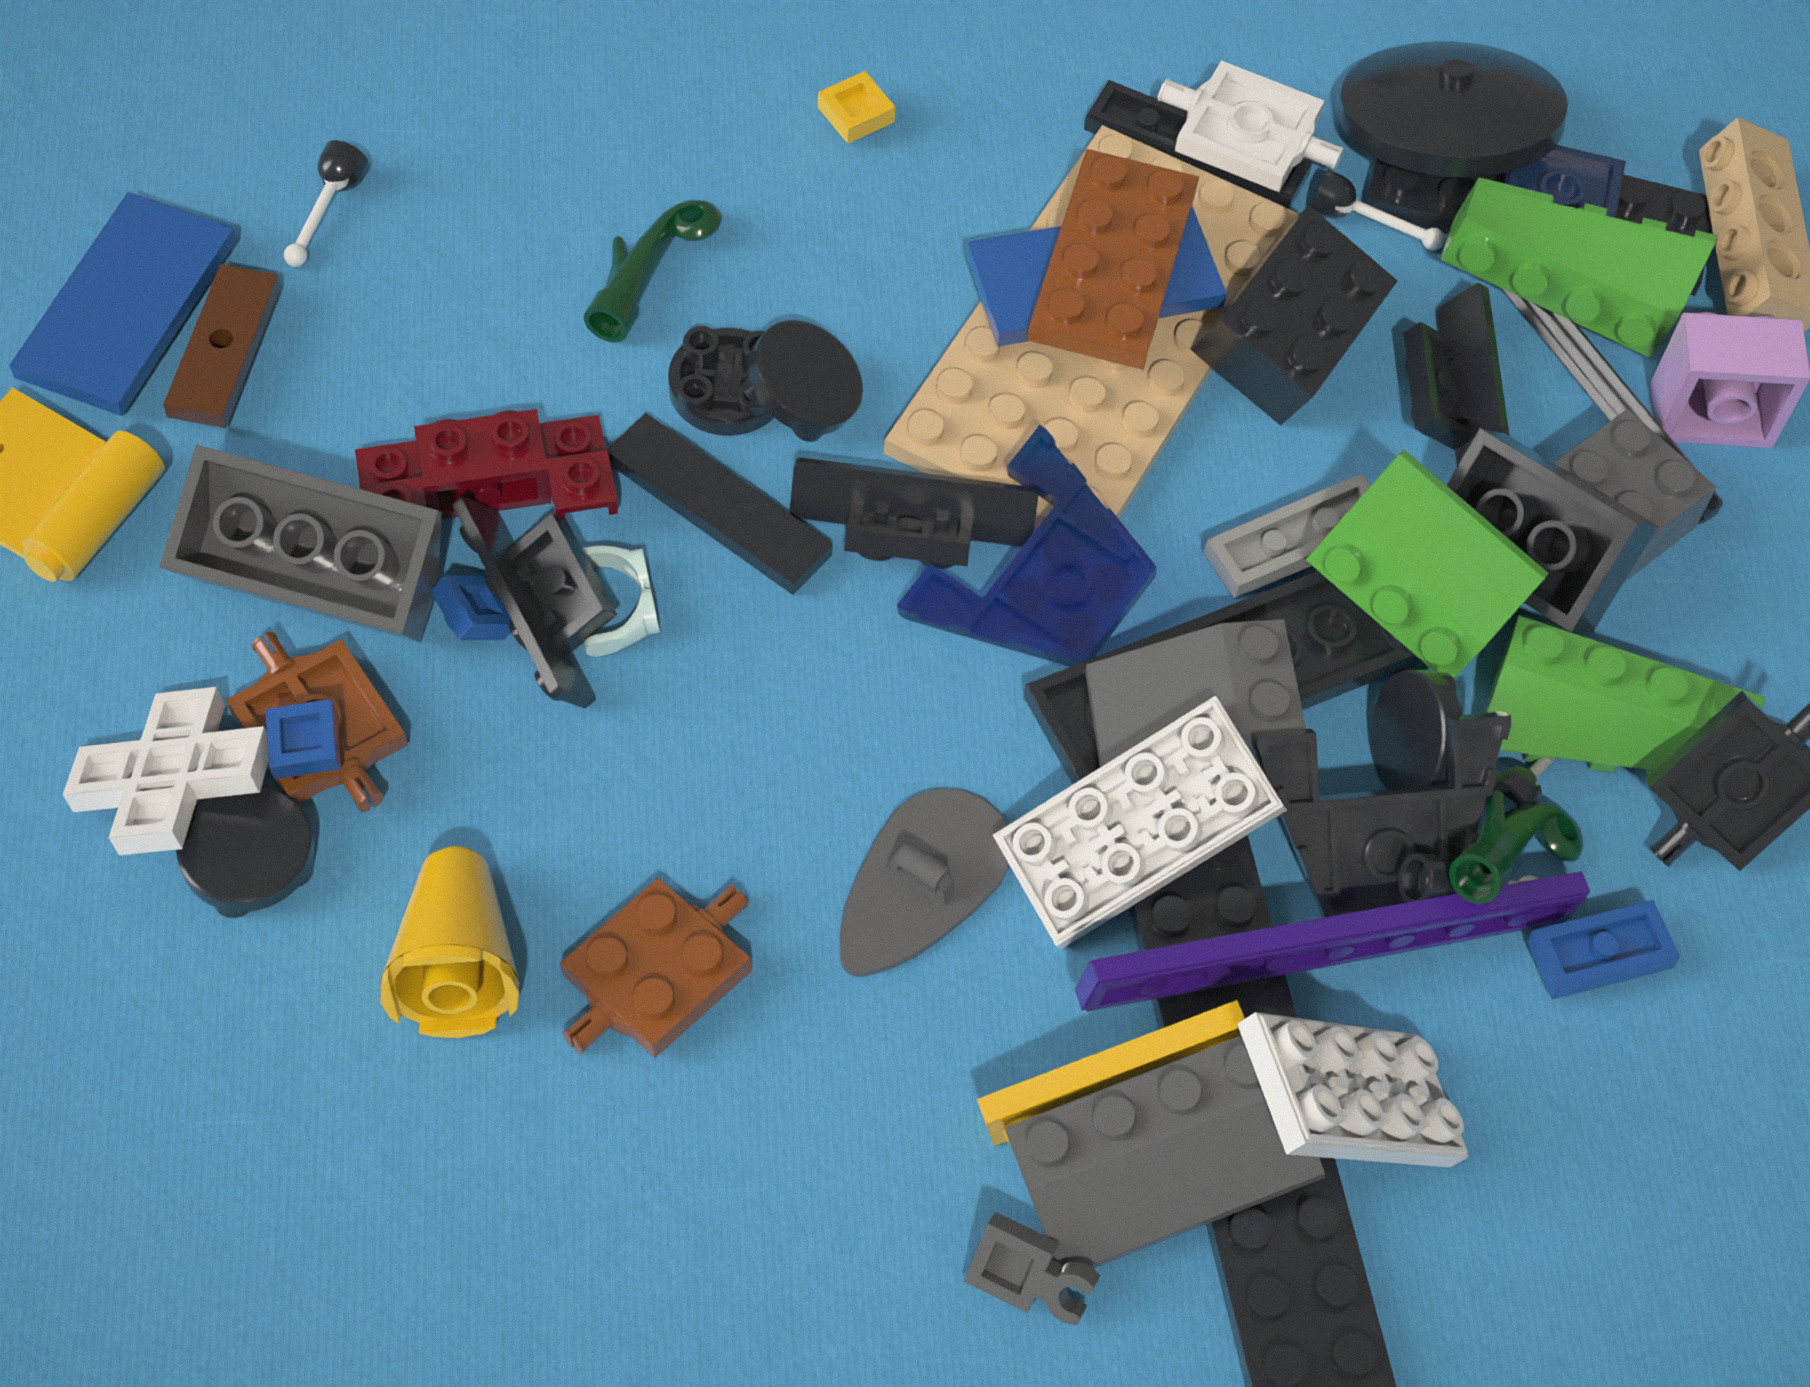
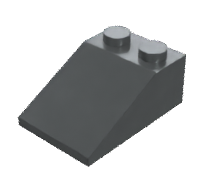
[1085,619,1306,768]

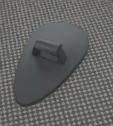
[840,789,1010,977]

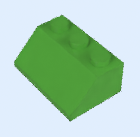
[1306,449,1548,678]

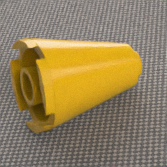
[380,846,520,1038]

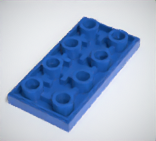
[9,192,236,416]
[966,206,1227,347]

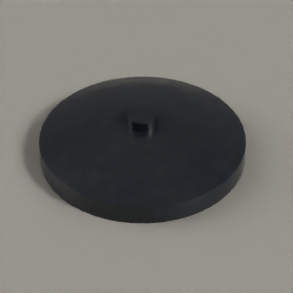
[1339,41,1568,177]

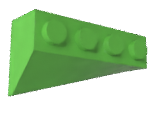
[1441,177,1717,358]
[1484,616,1765,776]

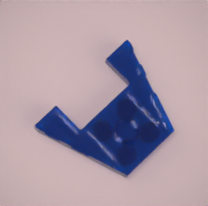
[897,425,1157,667]

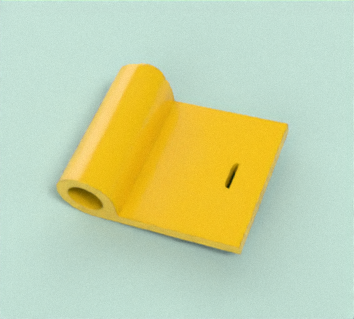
[0,387,165,582]

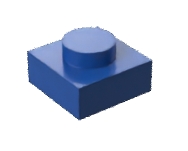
[430,575,512,640]
[266,699,341,779]

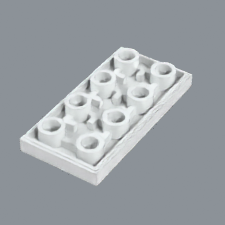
[993,696,1287,949]
[1238,1012,1469,1167]

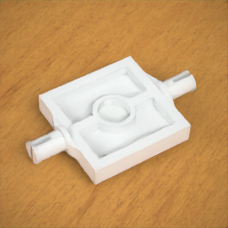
[1158,60,1344,192]

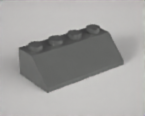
[159,445,442,643]
[1004,1035,1325,1268]

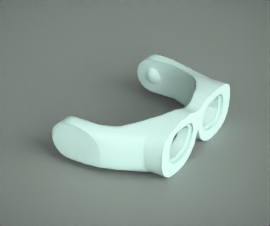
[582,545,660,657]

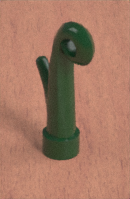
[584,200,722,343]
[1449,790,1584,904]

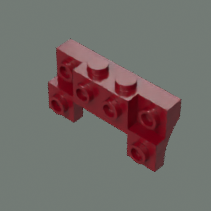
[355,409,618,520]

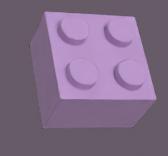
[1650,312,1810,448]

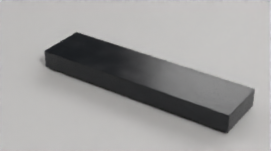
[1084,80,1313,209]
[607,413,833,595]

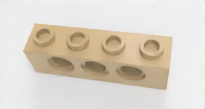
[1699,117,1810,332]

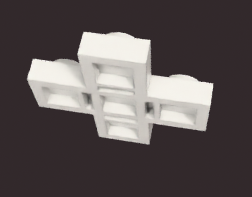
[63,687,269,856]

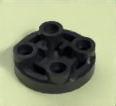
[743,320,863,442]
[668,326,774,436]
[1370,670,1462,790]
[176,785,314,918]

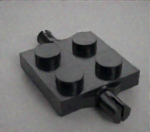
[1645,691,1810,871]

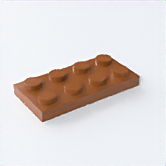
[1027,149,1200,370]

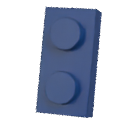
[1527,899,1680,1000]

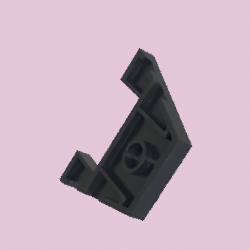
[1252,711,1512,918]

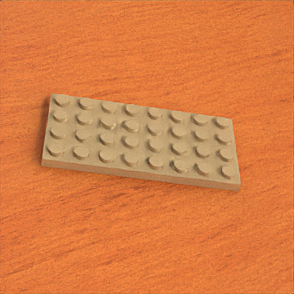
[883,125,1299,557]

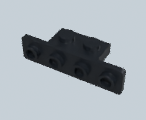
[1403,283,1510,466]
[790,457,1039,569]
[452,496,617,708]

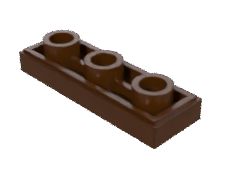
[163,264,280,429]

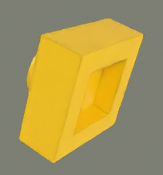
[817,71,896,144]

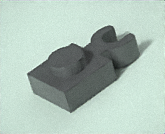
[964,1212,1100,1325]

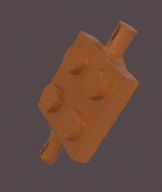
[226,632,408,812]
[560,878,752,1058]

